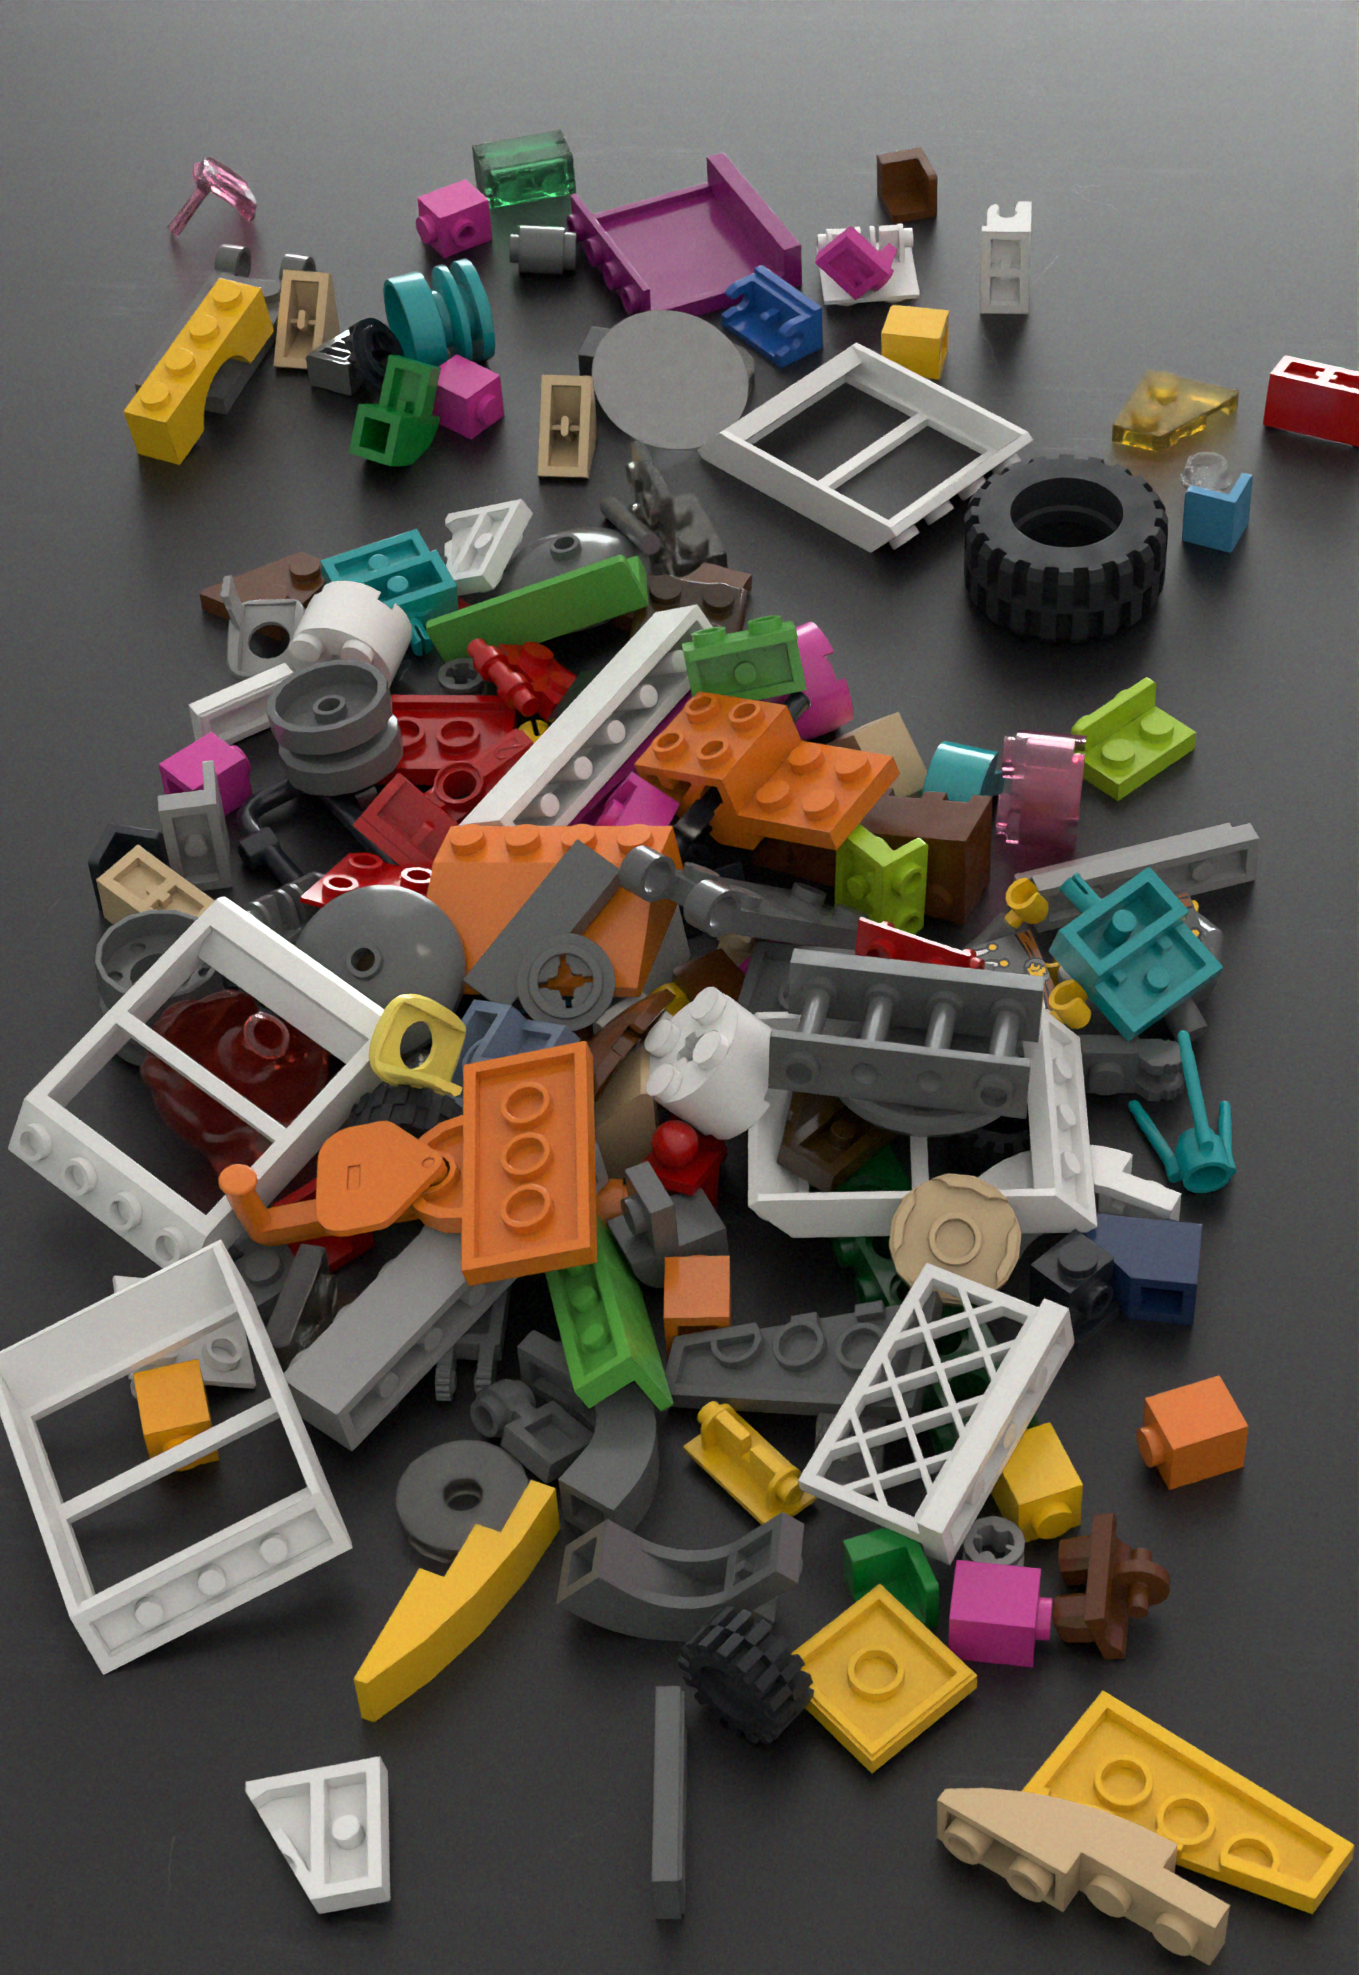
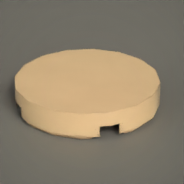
[889,1173,1021,1307]

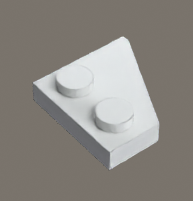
[444,499,533,596]
[245,1756,390,1914]

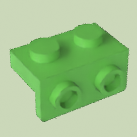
[681,615,807,700]

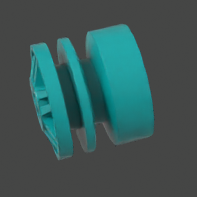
[383,258,496,367]

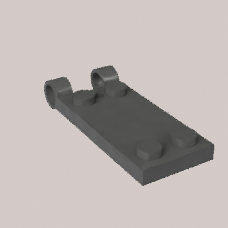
[134,244,316,414]
[619,845,870,950]

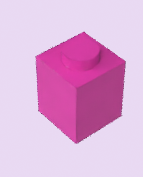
[432,354,504,439]
[159,732,252,816]
[949,1560,1053,1668]

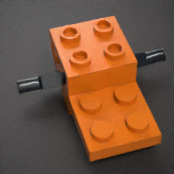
[634,691,900,856]

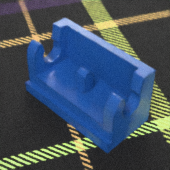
[721,265,823,368]

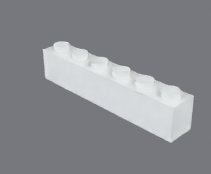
[459,604,713,826]

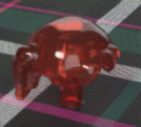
[139,989,333,1175]

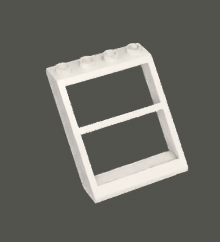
[697,343,1033,553]
[8,896,384,1268]
[748,1008,1097,1238]
[0,1239,352,1675]

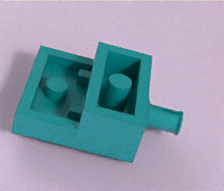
[320,529,458,656]
[1048,867,1223,1042]

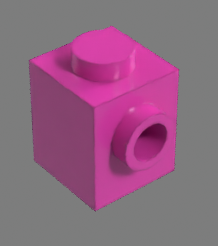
[416,179,493,258]

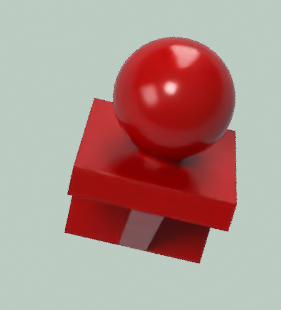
[640,1120,727,1209]

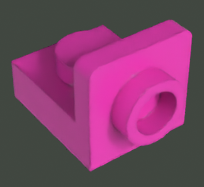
[814,226,897,301]

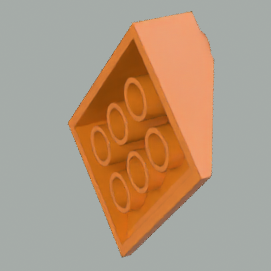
[426,824,683,997]

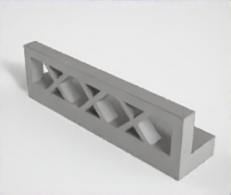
[1014,823,1259,933]

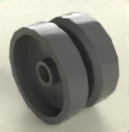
[266,659,403,796]

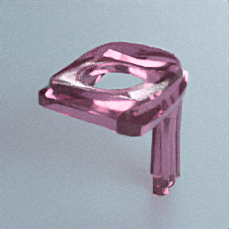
[167,157,258,237]

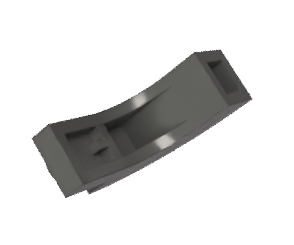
[517,1330,659,1533]
[556,1512,804,1642]

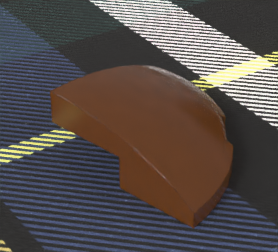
[587,989,676,1105]

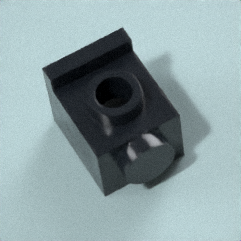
[1029,1229,1121,1350]

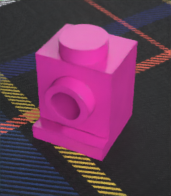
[595,772,680,826]

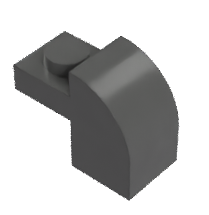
[606,1161,729,1289]

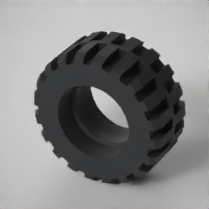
[964,454,1169,644]

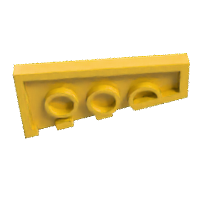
[1022,1691,1354,1914]

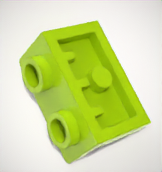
[1069,677,1196,801]
[834,824,928,935]

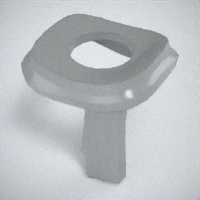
[220,575,306,680]

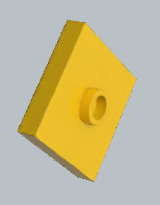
[791,1584,977,1773]

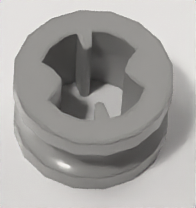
[962,1516,1025,1567]

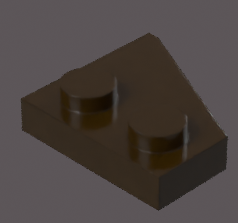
[777,1091,899,1192]

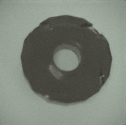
[395,1440,529,1563]

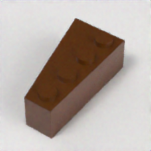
[752,788,992,926]

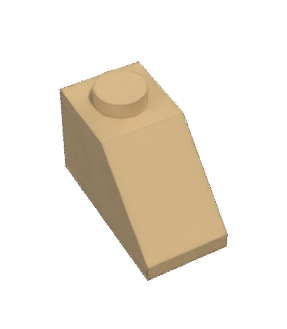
[594,1047,660,1179]

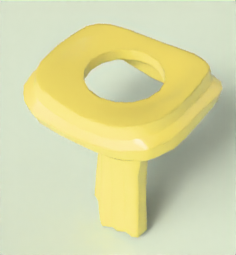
[368,994,466,1097]

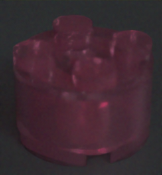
[996,729,1087,850]

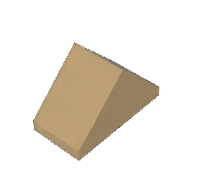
[273,270,340,370]
[537,375,598,479]
[826,712,927,798]

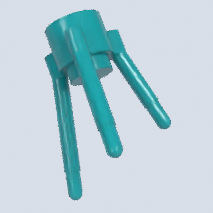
[1128,1030,1237,1193]

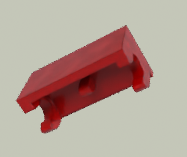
[1262,355,1359,447]
[352,773,459,870]

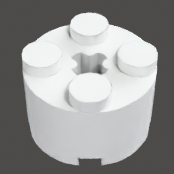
[289,581,412,688]
[644,987,772,1140]

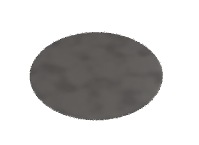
[592,310,748,450]

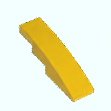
[354,1480,560,1722]

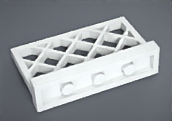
[798,1263,1074,1565]

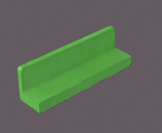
[426,555,649,663]
[545,1214,673,1412]

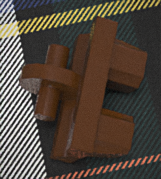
[1052,1513,1171,1660]

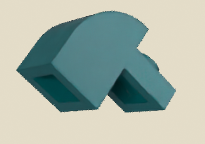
[921,741,1007,802]

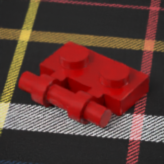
[466,638,576,722]

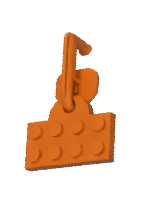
[218,1041,597,1286]

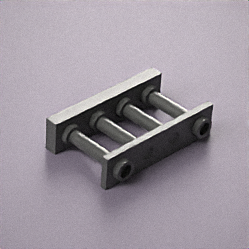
[768,948,1045,1119]

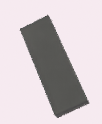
[463,839,621,1011]
[652,1686,688,1919]

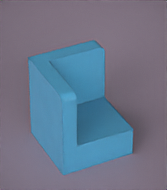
[1182,473,1253,553]

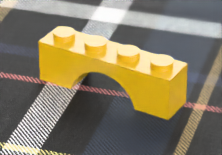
[123,278,274,465]

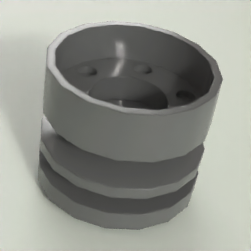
[95,909,226,1069]

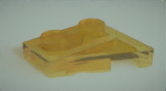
[1112,369,1239,452]

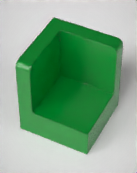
[843,1527,939,1629]

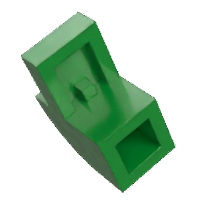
[349,355,441,466]

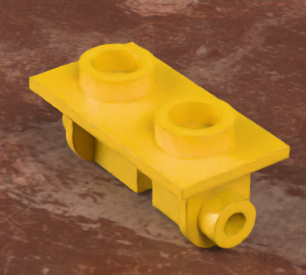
[683,1401,818,1525]

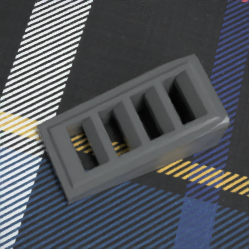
[306,329,381,396]

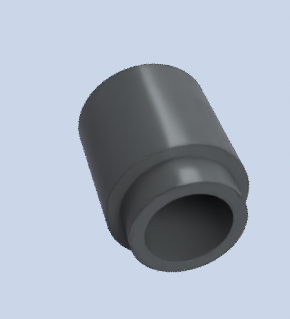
[509,225,577,275]

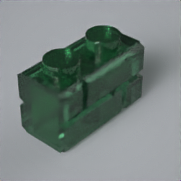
[472,129,576,210]

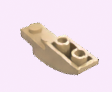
[937,1788,1230,1966]

